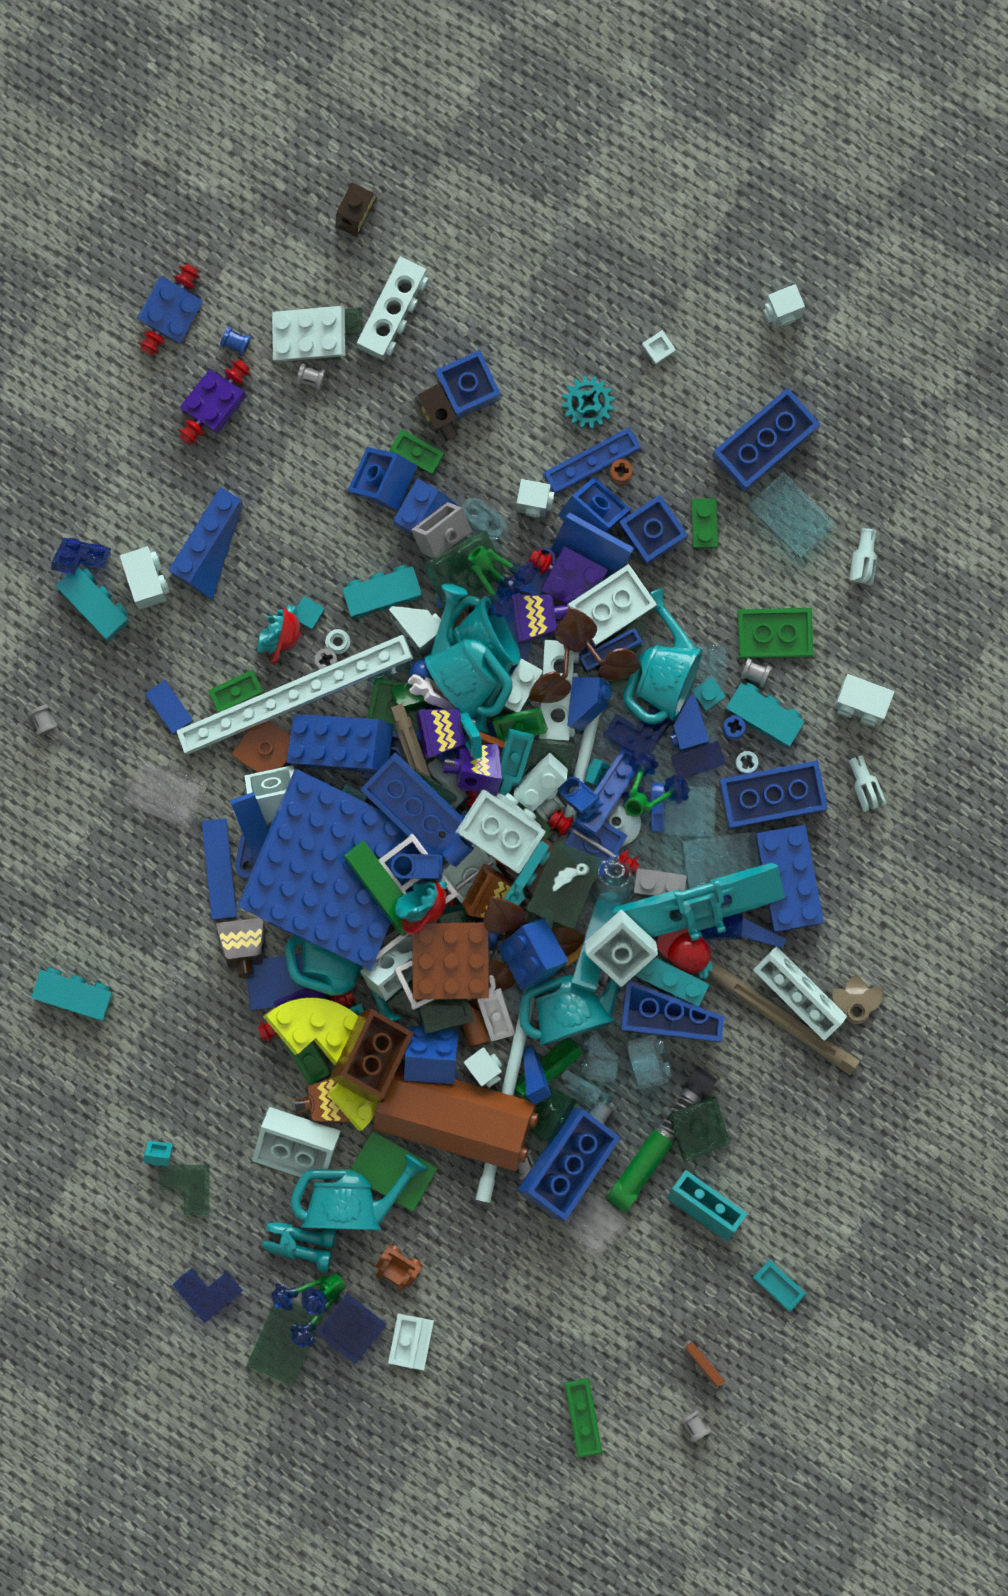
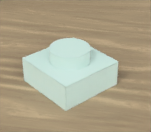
[642,330,676,365]

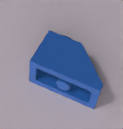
[567,677,611,731]
[670,694,709,753]

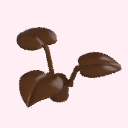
[529,607,641,703]
[483,896,585,991]

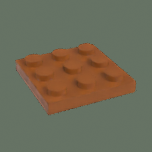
[412,923,489,999]

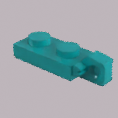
[498,729,534,796]
[504,841,550,905]

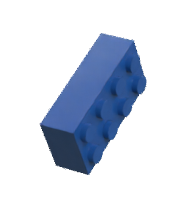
[712,388,820,493]
[287,714,394,773]
[719,760,828,831]
[755,825,824,933]
[517,1108,621,1221]

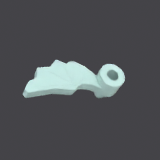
[553,863,589,892]

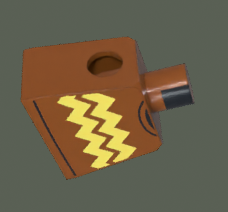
[462,863,527,918]
[295,1079,351,1123]

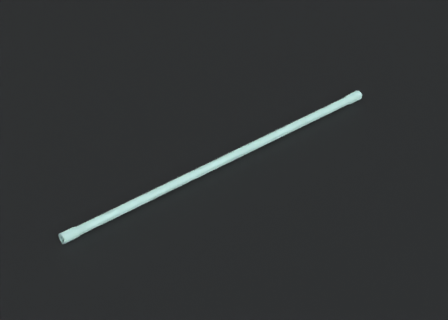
[475,713,602,1203]

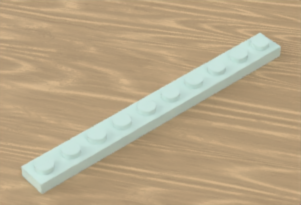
[177,635,413,755]

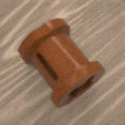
[610,459,633,485]

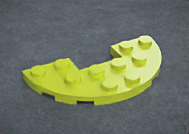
[263,998,381,1131]

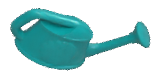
[425,584,513,719]
[623,589,703,724]
[448,596,520,733]
[285,936,402,1022]
[519,975,619,1046]
[290,1154,428,1230]

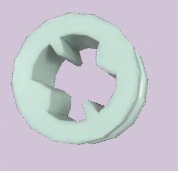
[736,751,758,774]

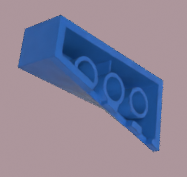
[168,487,243,600]
[621,981,724,1043]

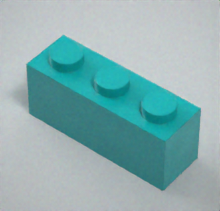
[342,565,422,620]
[56,566,130,642]
[725,683,805,749]
[633,958,710,1007]
[31,967,114,1022]
[666,1170,748,1242]

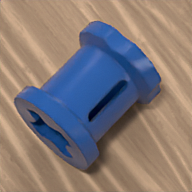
[220,326,251,356]
[722,715,746,740]

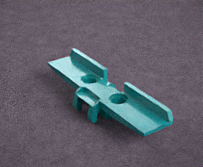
[613,863,785,941]

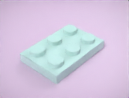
[272,306,345,362]
[567,564,657,646]
[455,790,546,874]

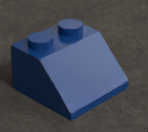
[347,447,417,511]
[558,477,631,534]
[393,478,460,537]

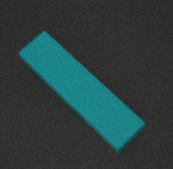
[571,894,622,993]

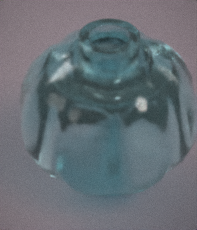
[589,859,636,905]

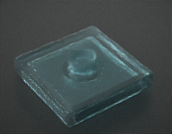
[664,784,716,837]

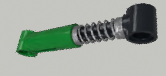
[605,1065,718,1213]

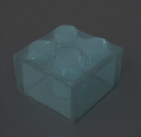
[625,1034,672,1092]

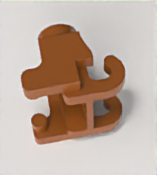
[375,1245,422,1292]

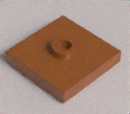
[232,721,290,773]

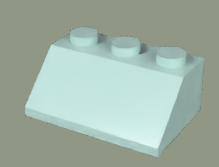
[252,1107,341,1183]

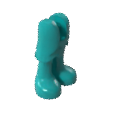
[262,1222,337,1274]

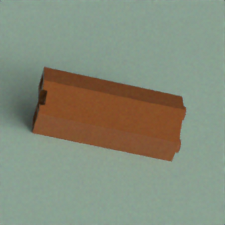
[373,1063,538,1171]

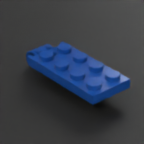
[360,753,474,867]

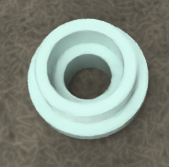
[325,629,350,654]

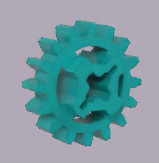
[562,376,615,430]

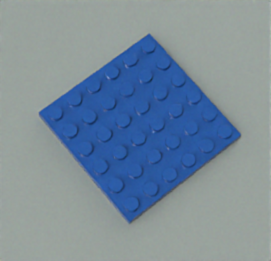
[237,769,420,970]

